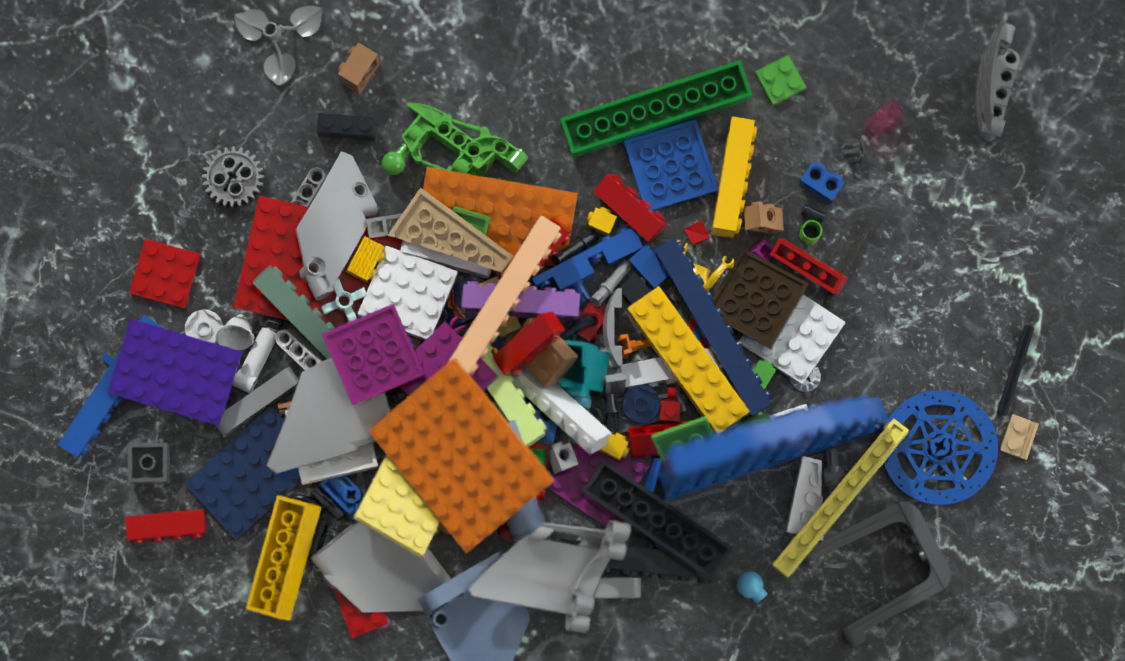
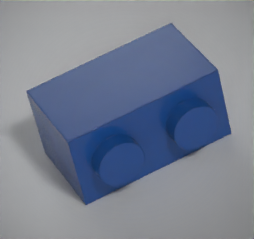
[600,227,643,267]
[629,245,669,290]

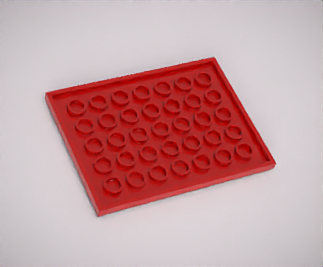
[233,196,402,328]

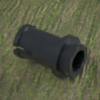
[801,204,826,224]

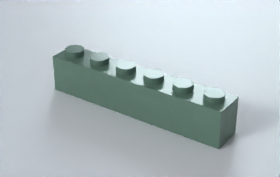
[253,265,336,359]

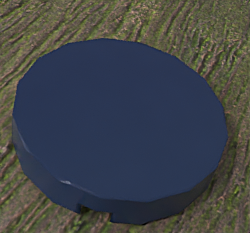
[622,385,661,423]

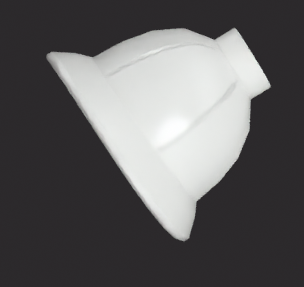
[216,314,254,351]

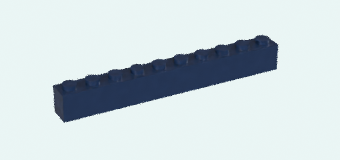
[654,238,772,418]

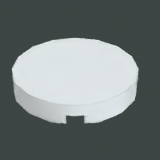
[185,310,223,344]

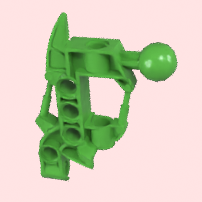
[382,103,528,177]

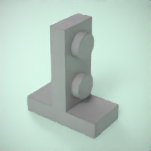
[599,349,626,399]

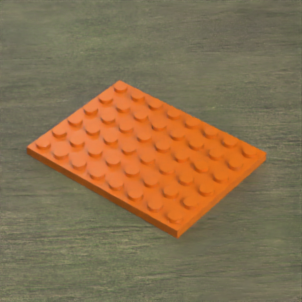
[369,358,555,553]

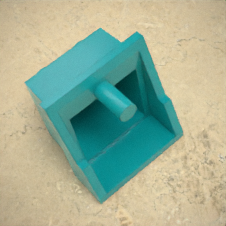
[558,340,610,398]

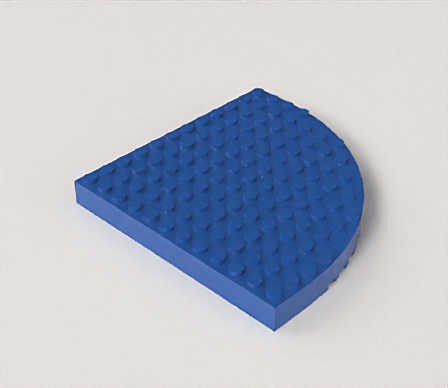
[657,395,889,501]

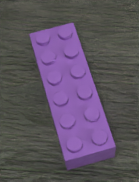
[461,282,580,322]

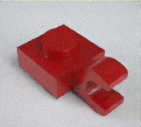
[659,387,680,422]

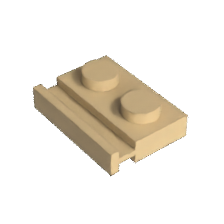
[999,414,1039,460]

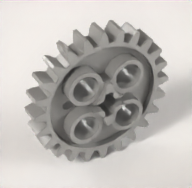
[202,146,264,208]

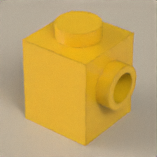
[586,207,617,236]
[599,433,630,461]

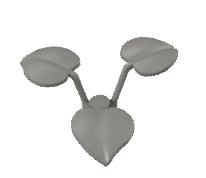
[234,6,322,86]

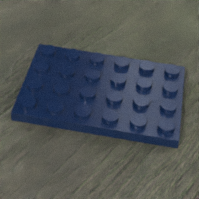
[184,405,301,541]

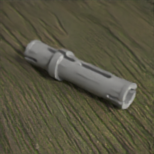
[590,260,632,307]

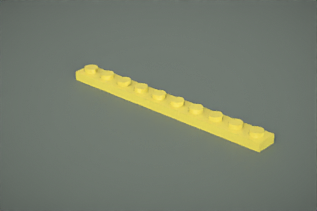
[772,418,909,578]

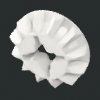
[790,366,821,392]

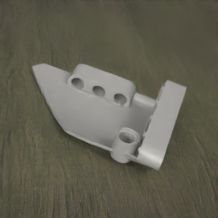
[976,14,1020,141]
[267,357,390,473]

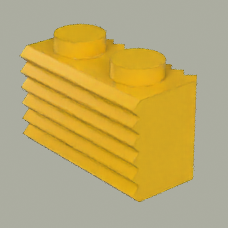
[346,236,386,282]

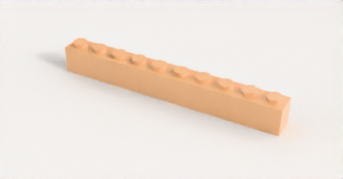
[448,215,561,376]

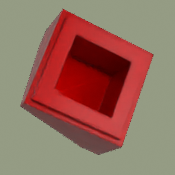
[684,220,710,247]

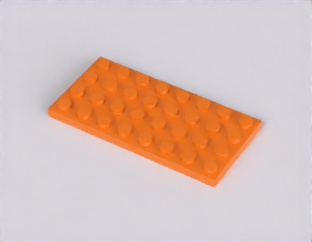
[423,167,578,267]

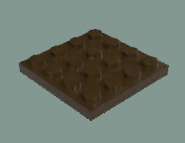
[712,248,809,350]

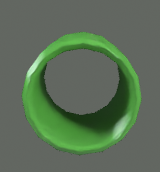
[799,220,822,245]

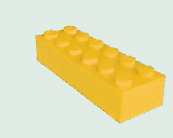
[711,116,757,239]
[246,495,321,621]

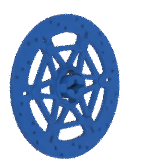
[884,390,998,505]

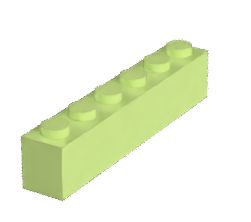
[481,343,547,447]

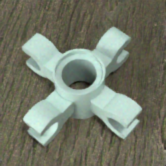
[321,278,367,323]

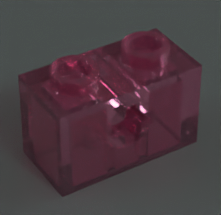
[863,97,905,140]

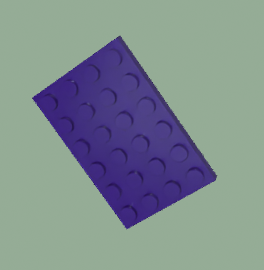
[107,319,243,426]

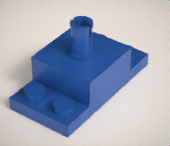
[532,243,604,304]

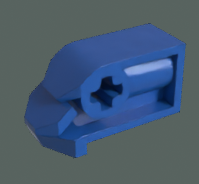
[319,475,361,522]

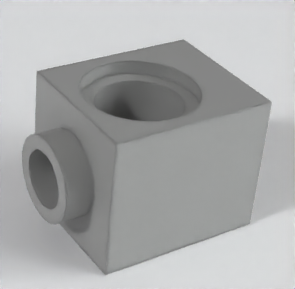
[546,442,578,474]

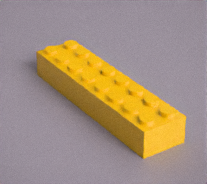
[627,286,750,433]

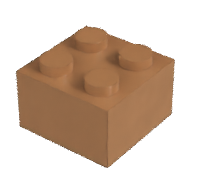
[337,43,380,95]

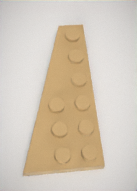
[388,188,514,272]

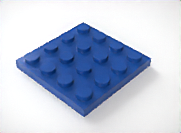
[623,119,719,211]

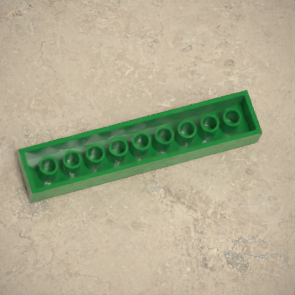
[560,60,753,159]

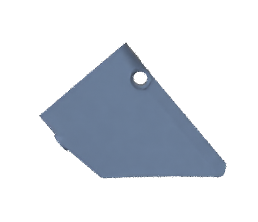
[417,550,530,661]

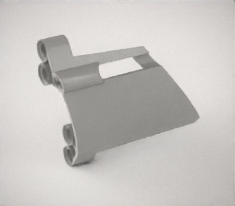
[468,520,630,633]

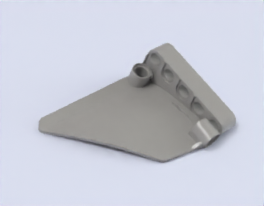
[311,520,451,612]

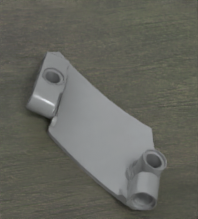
[295,151,378,300]

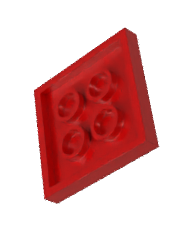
[129,239,201,309]

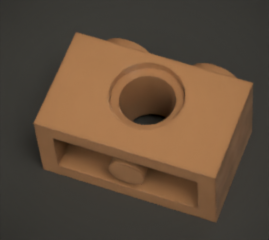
[744,202,784,234]

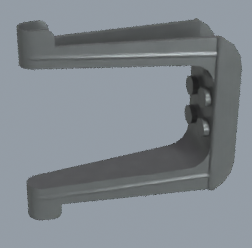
[804,501,951,649]

